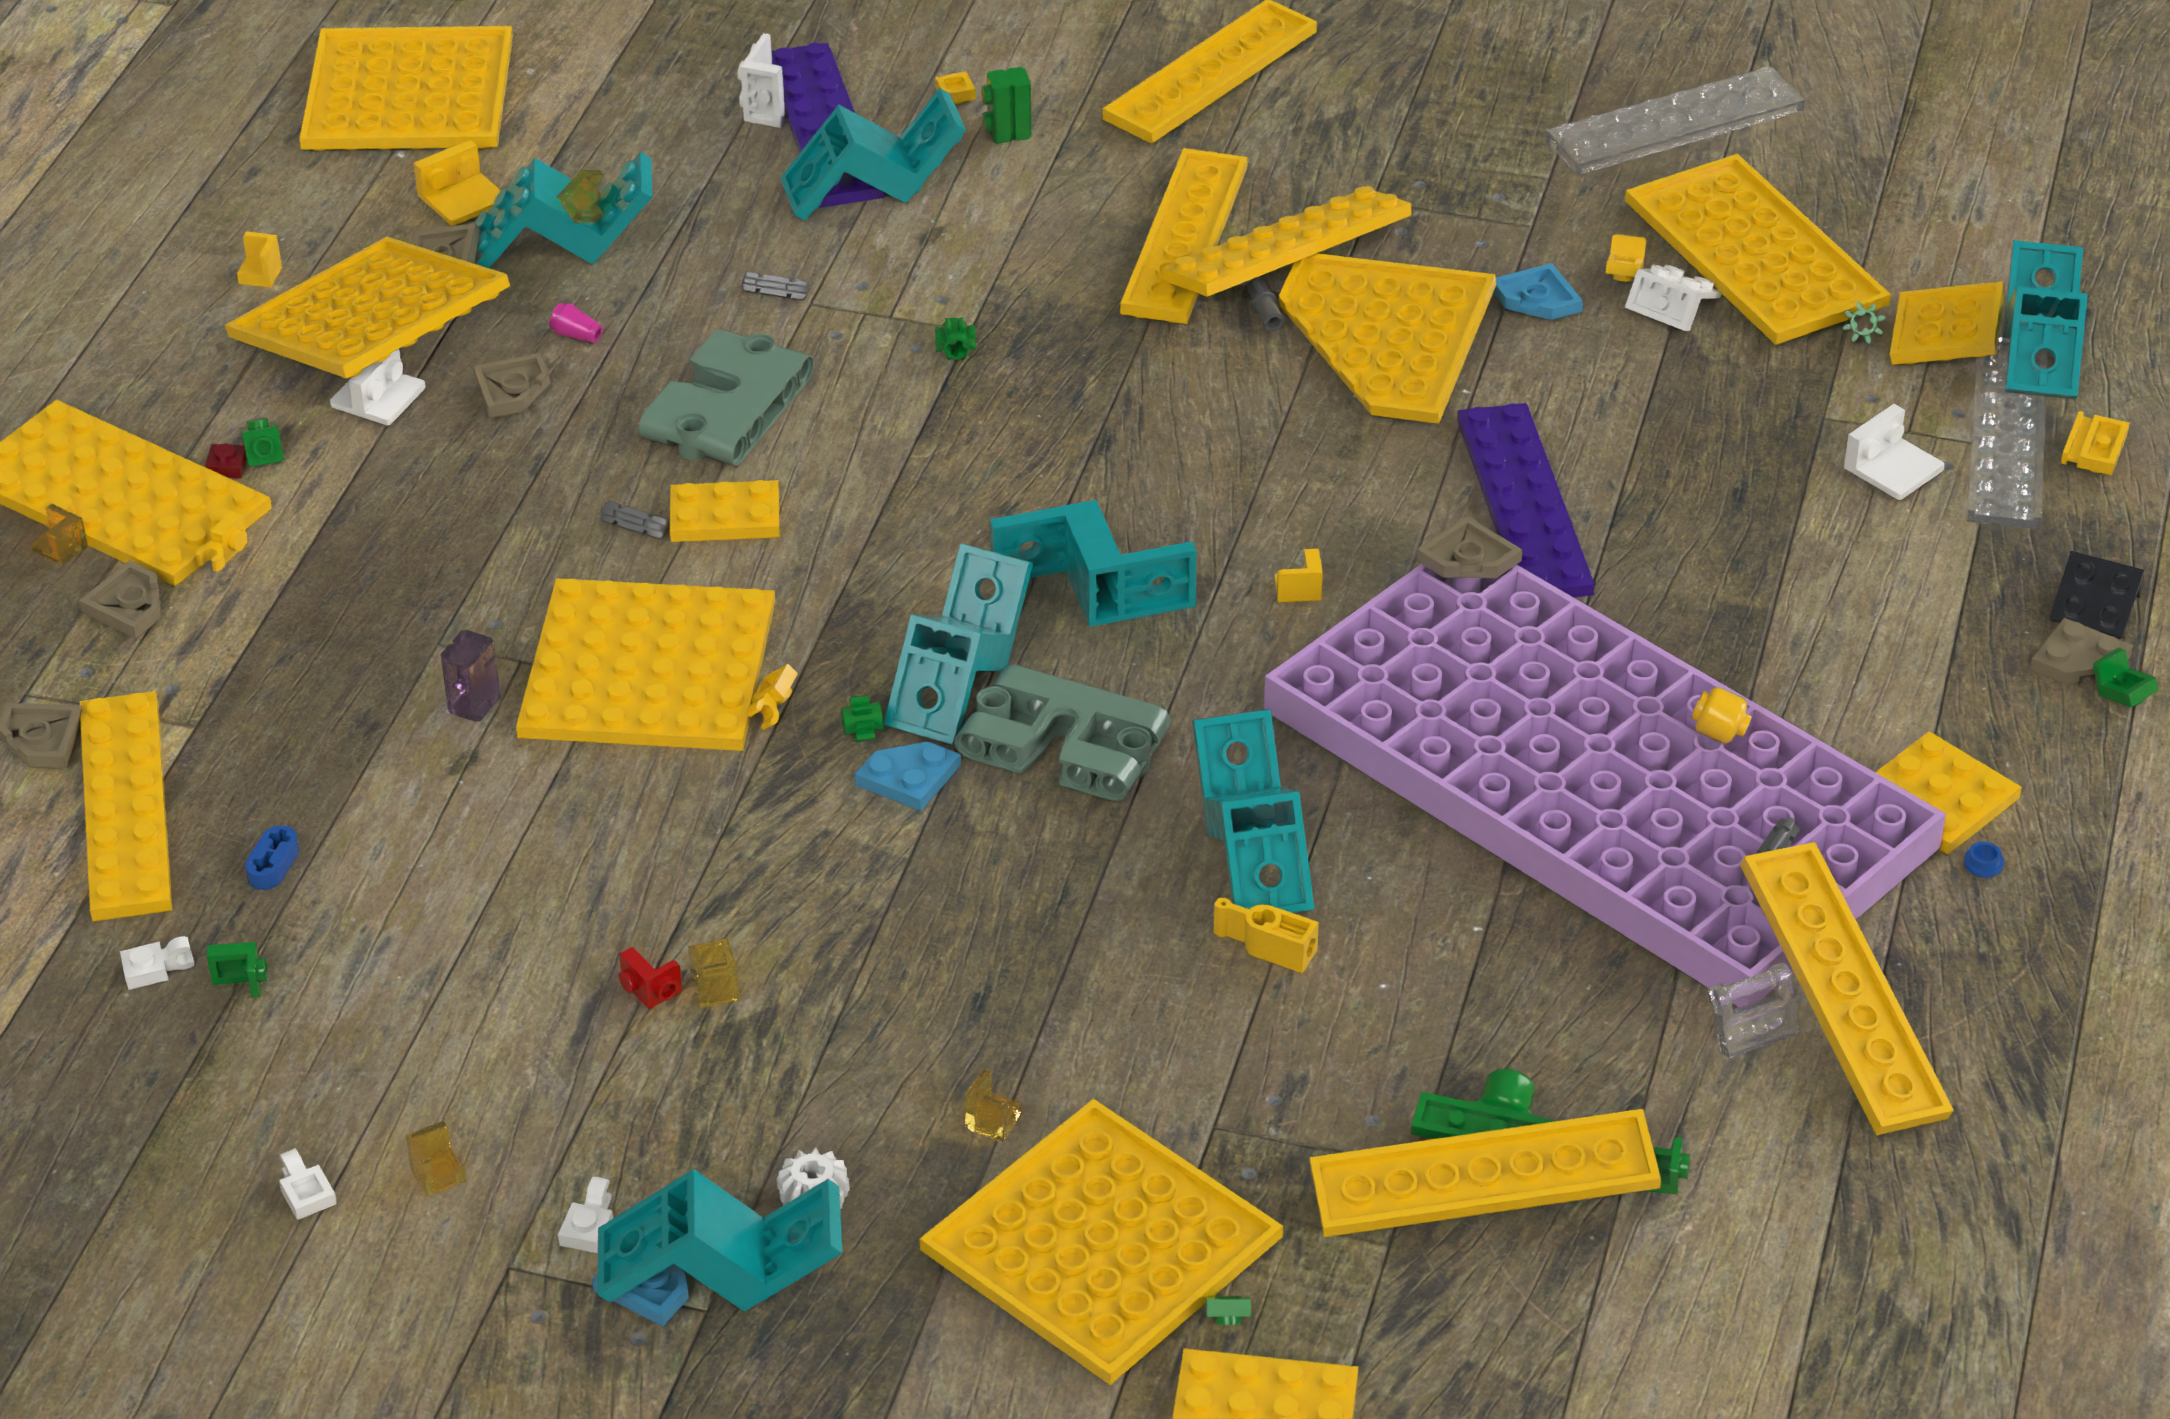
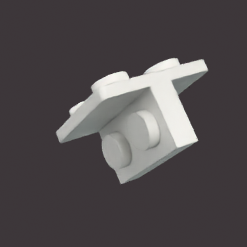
[330,349,426,425]

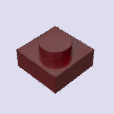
[205,443,247,479]

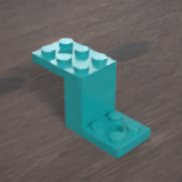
[780,88,966,220]
[476,152,653,268]
[2002,240,2088,400]
[990,500,1197,627]
[883,543,1033,745]
[1192,709,1315,913]
[598,1169,842,1312]

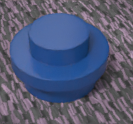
[1964,842,2004,878]

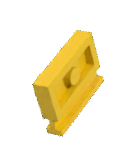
[2061,411,2130,475]

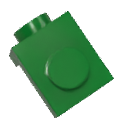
[240,417,284,467]
[2093,648,2159,707]
[207,942,268,997]
[1644,1137,1690,1195]

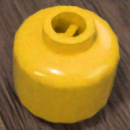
[1691,687,1752,744]

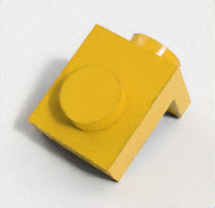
[1605,234,1646,282]

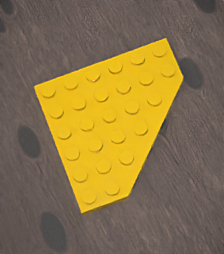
[1279,253,1497,424]

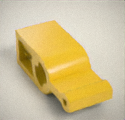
[1214,898,1319,973]

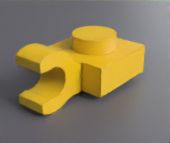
[196,510,248,572]
[747,663,798,730]

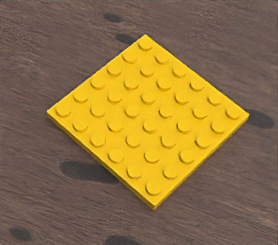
[300,26,513,151]
[225,236,510,378]
[516,578,775,751]
[919,1099,1283,1385]

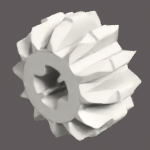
[777,1147,850,1209]

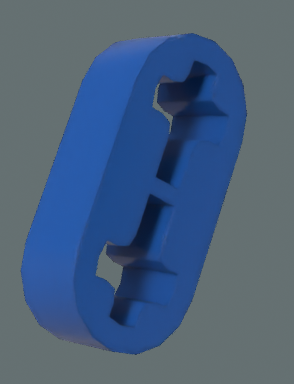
[245,825,299,890]

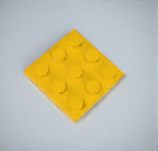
[1890,281,2005,365]
[1875,731,2022,855]

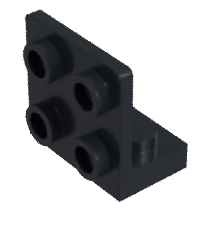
[2050,551,2144,639]

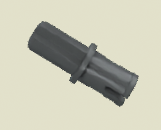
[1245,277,1285,332]

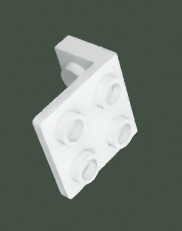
[738,33,785,128]
[1625,264,1722,331]
[1844,404,1945,500]

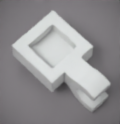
[120,936,195,990]
[279,1149,337,1220]
[558,1176,613,1253]

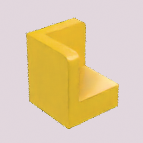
[237,232,282,288]
[1274,549,1323,602]

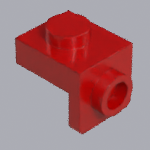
[618,947,682,1009]

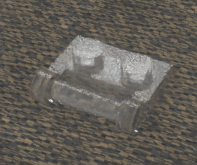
[1708,962,1800,1058]

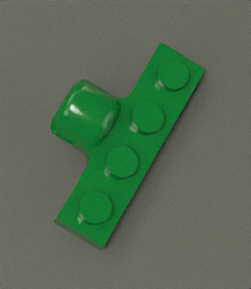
[1411,1068,1556,1139]

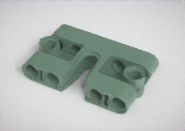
[639,329,814,466]
[954,665,1172,801]

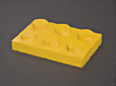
[670,480,780,542]

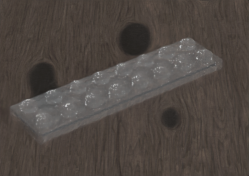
[1545,66,1805,175]
[1966,337,2047,529]

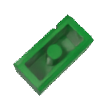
[981,67,1032,144]

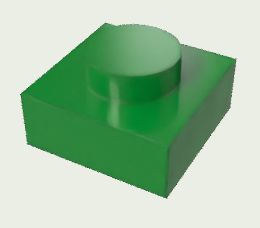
[1206,1295,1251,1325]

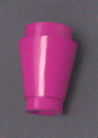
[549,303,603,344]

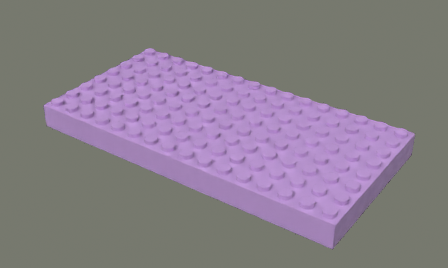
[1264,564,1946,1012]

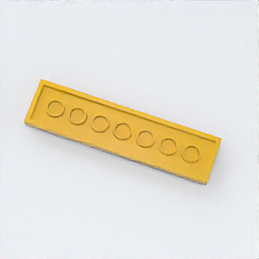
[1102,0,1317,144]
[1120,148,1248,324]
[1162,186,1412,297]
[79,691,172,922]
[1740,842,1954,1136]
[1309,1109,1661,1237]

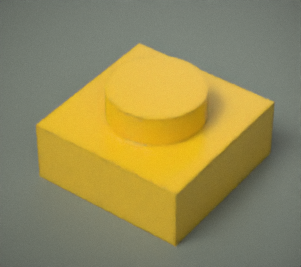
[935,71,976,105]

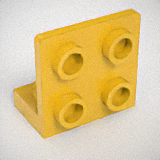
[413,139,501,226]

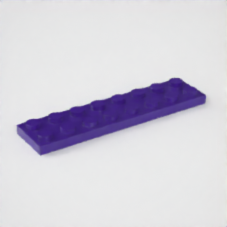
[771,42,884,208]
[1457,403,1595,597]

